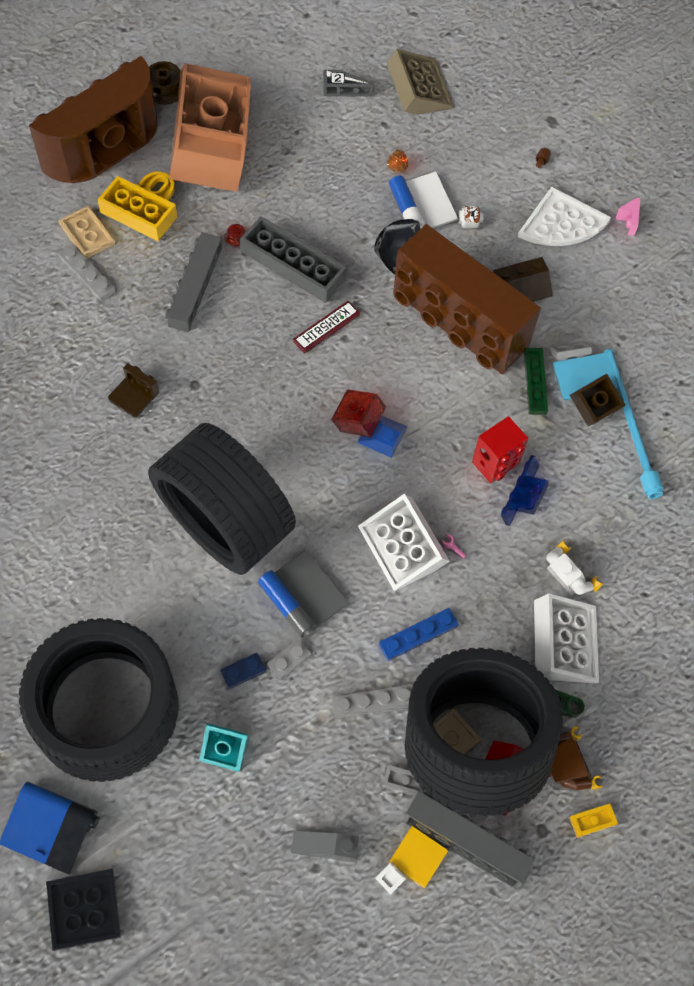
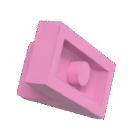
[616,198,640,236]

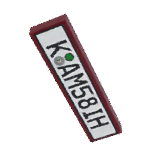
[293,301,360,354]

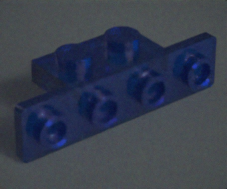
[501,455,549,526]

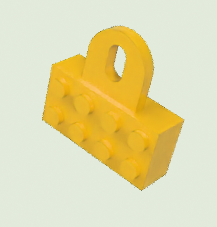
[98,171,177,241]

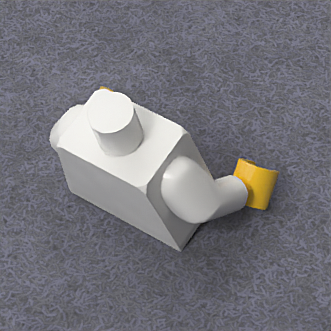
[546,540,604,596]

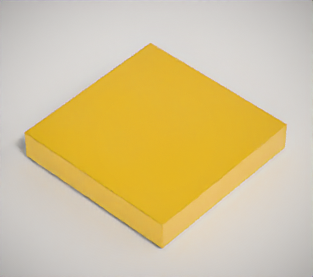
[388,826,448,889]

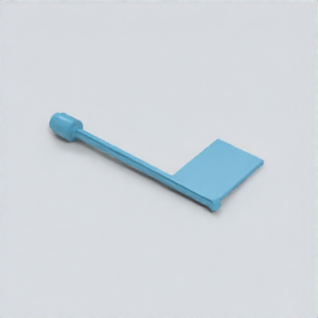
[553,349,664,499]

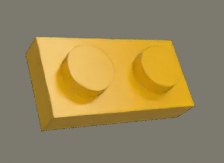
[569,803,618,838]

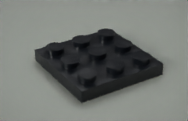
[46,869,121,951]

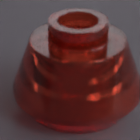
[224,224,247,247]

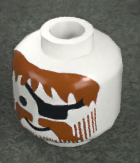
[458,206,484,229]

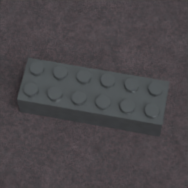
[240,216,347,303]
[403,791,535,890]

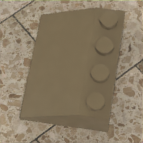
[387,49,454,114]

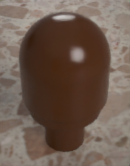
[536,148,551,168]

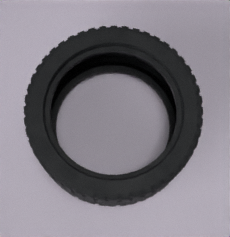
[148,423,296,575]
[19,618,179,782]
[405,648,563,816]

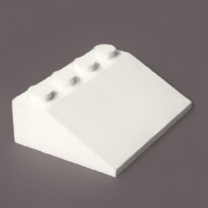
[358,494,450,591]
[534,594,599,683]

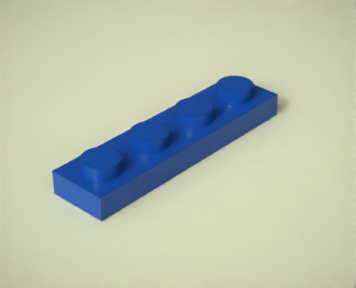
[379,608,459,661]

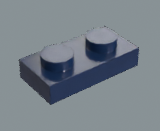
[220,653,266,689]

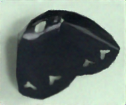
[374,219,420,275]

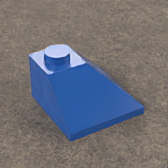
[358,412,407,458]

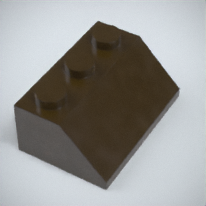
[493,257,553,302]

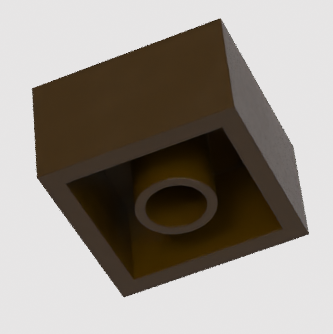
[570,374,626,427]

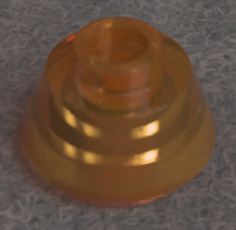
[387,149,408,172]

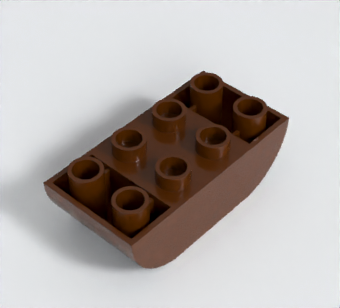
[29,56,157,183]

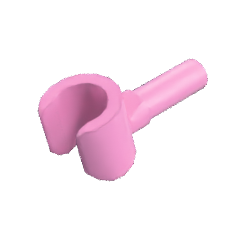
[442,534,466,558]

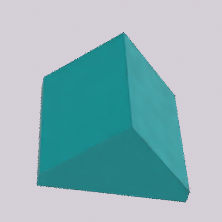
[199,723,249,772]

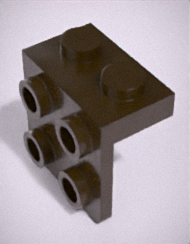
[108,363,159,418]

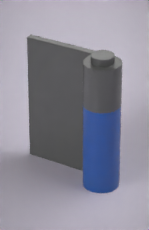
[258,550,349,638]

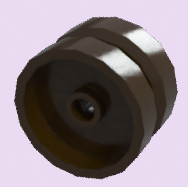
[149,61,181,105]

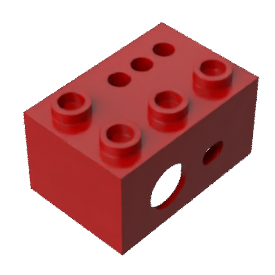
[472,416,528,484]

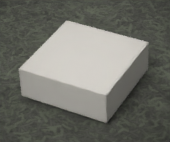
[376,861,407,894]

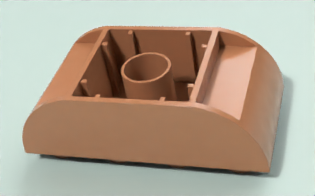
[169,63,251,192]

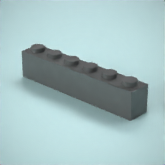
[165,232,222,332]

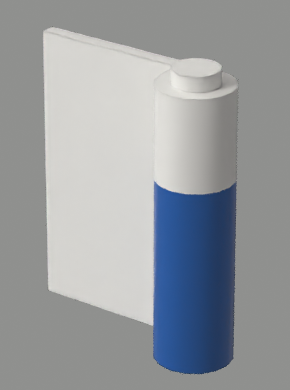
[389,172,458,232]

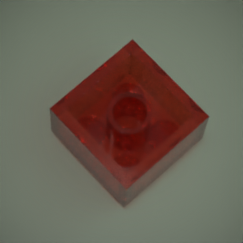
[331,389,386,438]

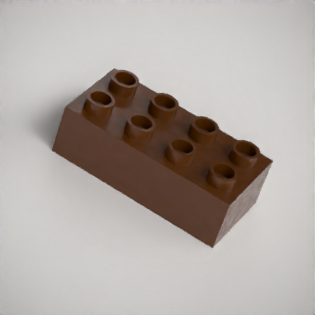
[393,224,541,375]

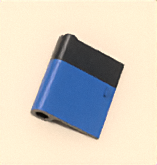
[0,781,100,875]

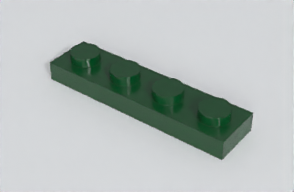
[524,348,548,415]

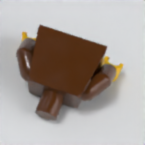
[549,726,603,790]

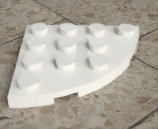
[517,187,611,246]

